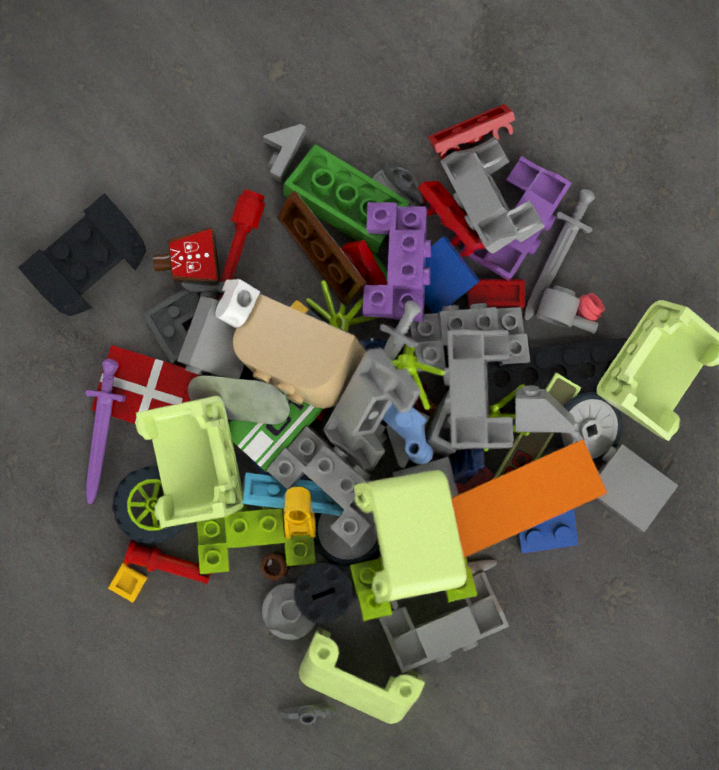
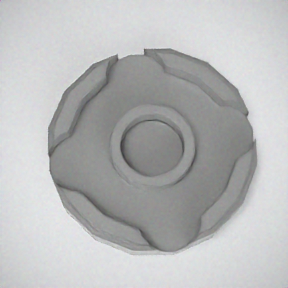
[262,582,316,640]

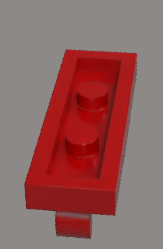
[427,104,515,160]
[418,181,485,257]

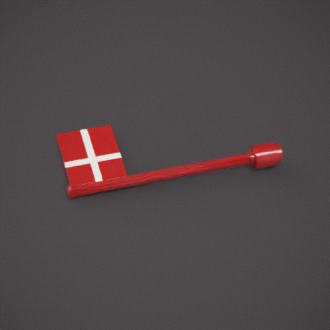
[91,189,265,424]

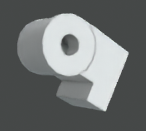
[215,279,260,328]

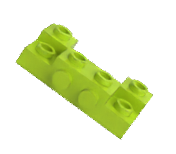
[197,505,316,574]
[349,556,477,622]

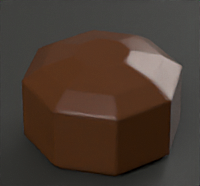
[260,551,290,581]

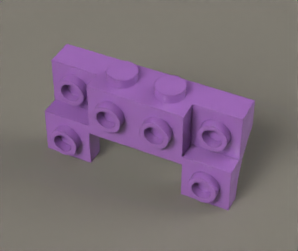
[460,156,572,281]
[363,203,431,322]

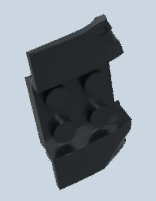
[18,193,147,316]

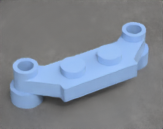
[382,403,433,465]

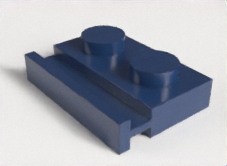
[454,448,484,485]

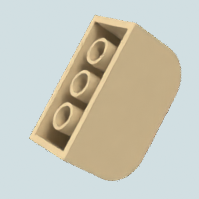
[233,294,366,408]

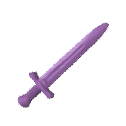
[85,359,127,504]

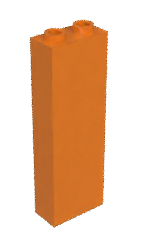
[451,439,607,558]

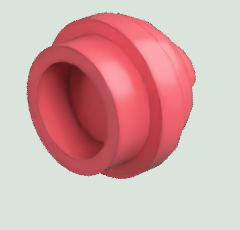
[576,293,605,321]

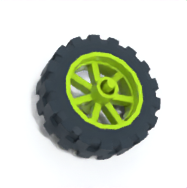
[112,466,185,543]

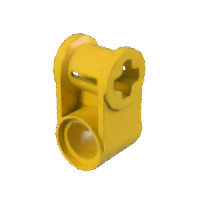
[284,487,316,539]

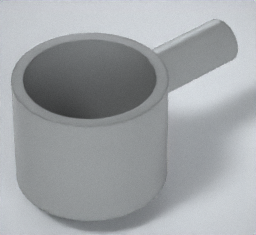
[536,286,598,334]

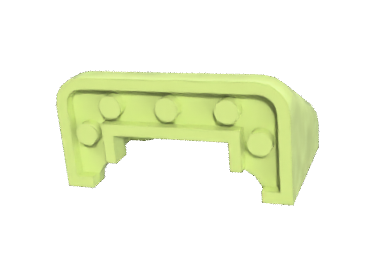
[596,300,719,441]
[136,396,244,528]
[354,470,466,603]
[299,626,425,724]

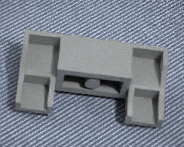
[440,137,545,254]
[408,303,530,372]
[444,330,514,449]
[323,348,421,471]
[267,426,376,547]
[379,571,509,673]

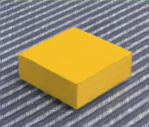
[108,563,148,603]

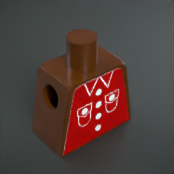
[153,227,220,283]

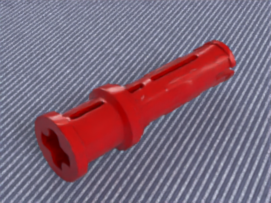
[124,539,211,585]

